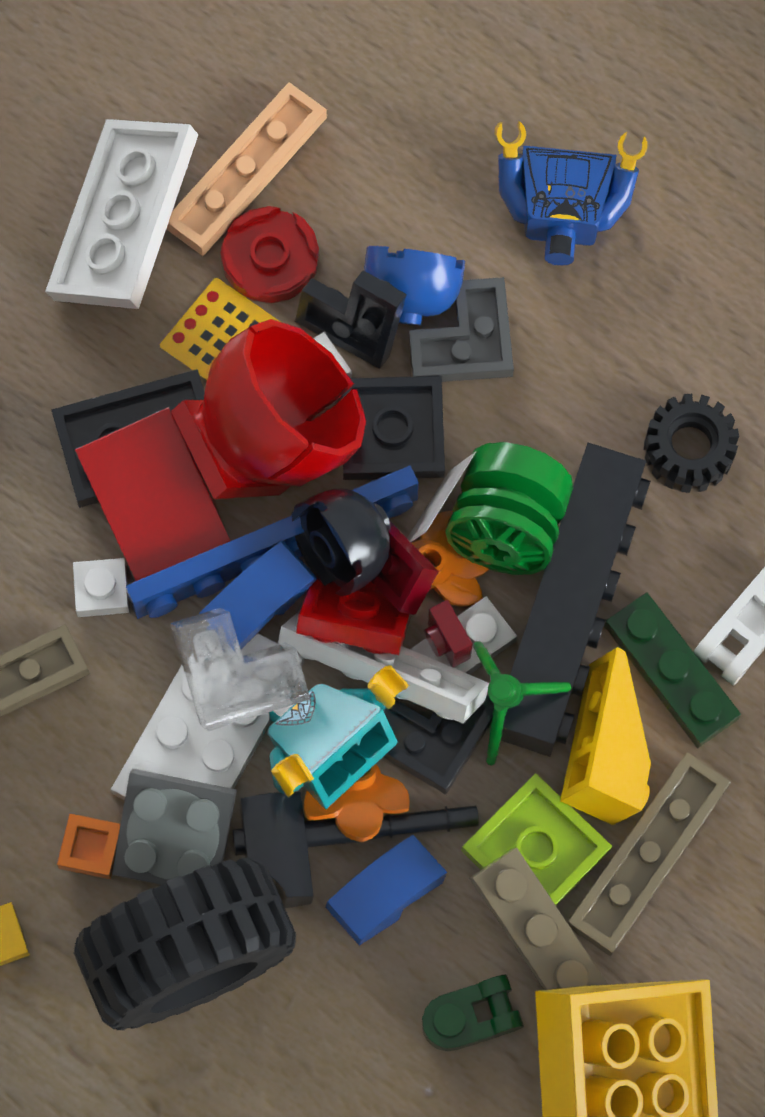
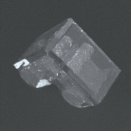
[170,608,310,731]

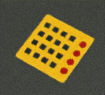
[160,278,281,380]

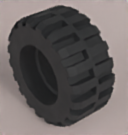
[74,858,296,1030]

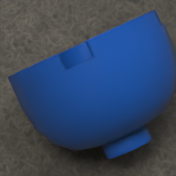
[364,246,466,326]

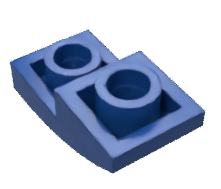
[199,541,318,651]
[325,835,447,946]

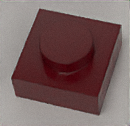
[424,599,473,668]

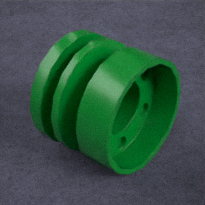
[445,442,573,575]

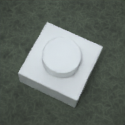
[73,558,129,617]

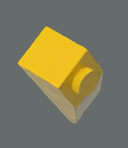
[560,647,651,825]

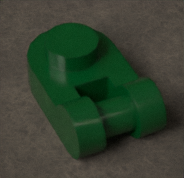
[422,974,524,1051]

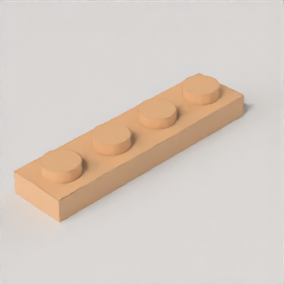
[166,82,327,256]

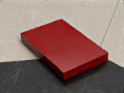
[75,407,231,581]

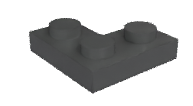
[409,277,514,382]

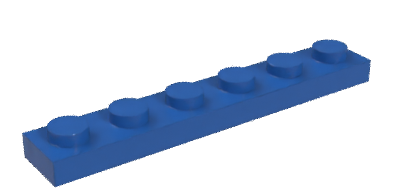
[126,466,419,619]

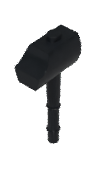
[233,792,479,908]

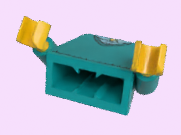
[267,665,409,809]

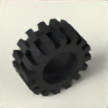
[643,394,739,493]

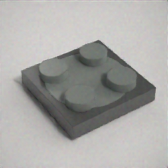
[112,768,237,885]

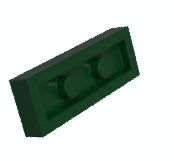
[604,592,741,748]

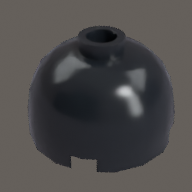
[292,489,390,596]

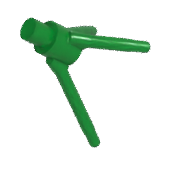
[473,641,571,766]

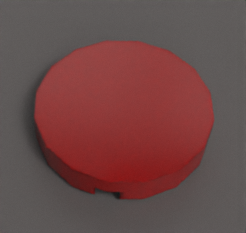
[220,206,319,303]

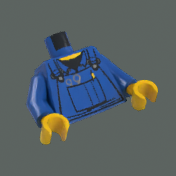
[494,121,648,266]

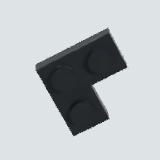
[295,270,407,369]
[383,695,494,795]

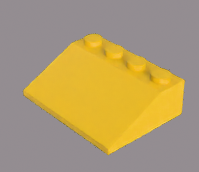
[535,979,718,1117]

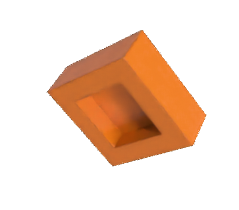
[57,813,120,880]

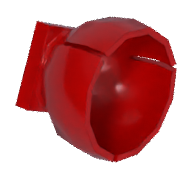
[171,319,366,499]

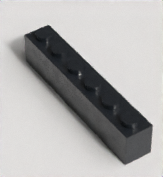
[501,442,651,757]

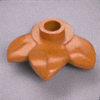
[412,511,489,607]
[304,764,410,842]

